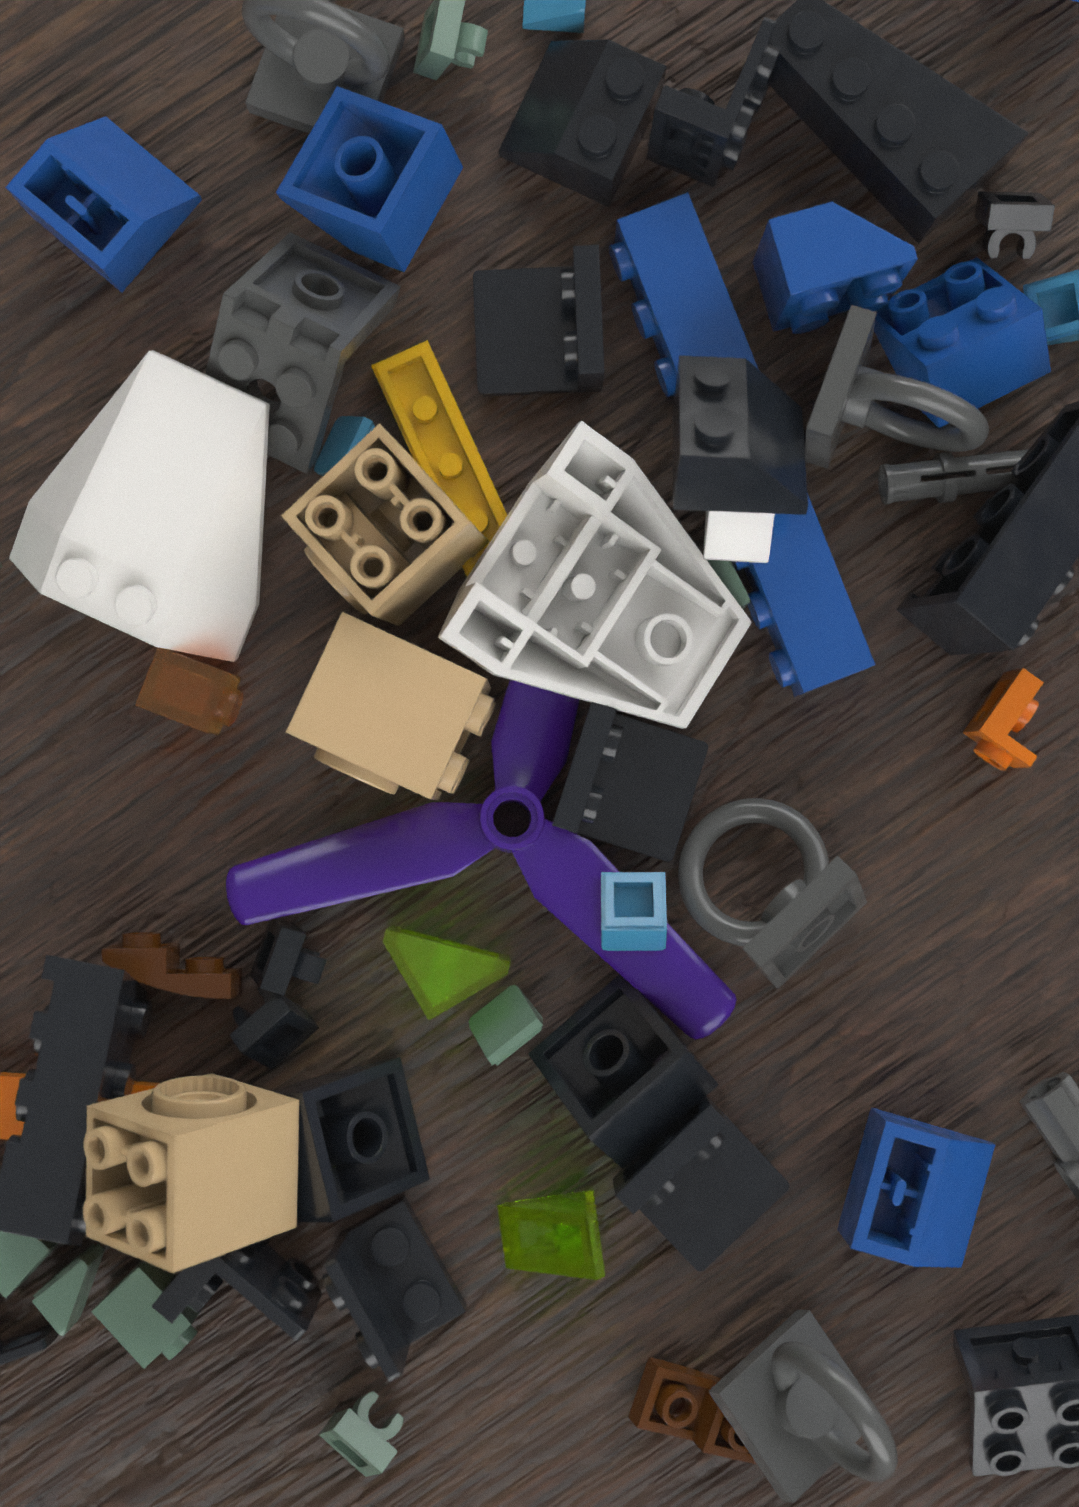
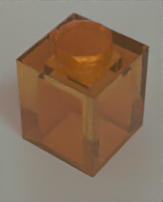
[135,647,244,736]

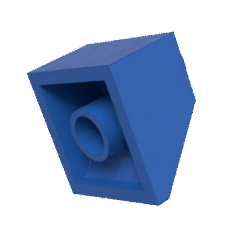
[276,86,463,272]

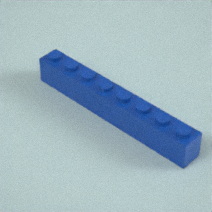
[609,192,875,697]

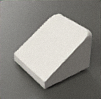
[703,511,775,563]

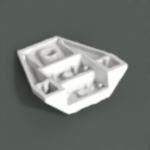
[9,350,270,662]
[438,421,752,729]

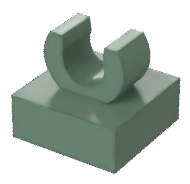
[413,0,488,80]
[318,1391,404,1477]

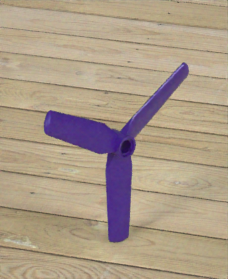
[226,680,737,1040]

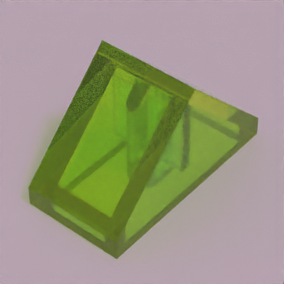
[383,925,512,1020]
[497,1190,605,1280]

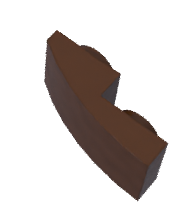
[102,932,242,999]
[628,1357,757,1465]

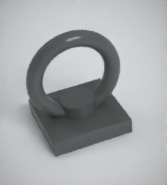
[241,0,405,134]
[805,305,989,469]
[678,798,867,989]
[708,1309,898,1503]

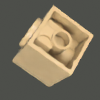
[281,423,489,626]
[286,612,496,800]
[83,1073,299,1273]

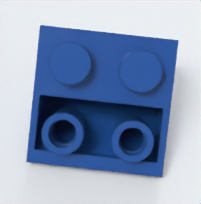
[5,116,202,293]
[753,202,918,334]
[874,257,1051,428]
[837,1107,995,1268]

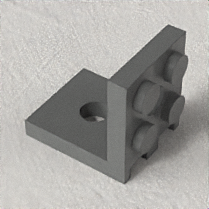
[205,232,401,474]

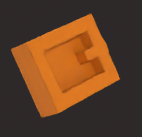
[963,668,1044,771]

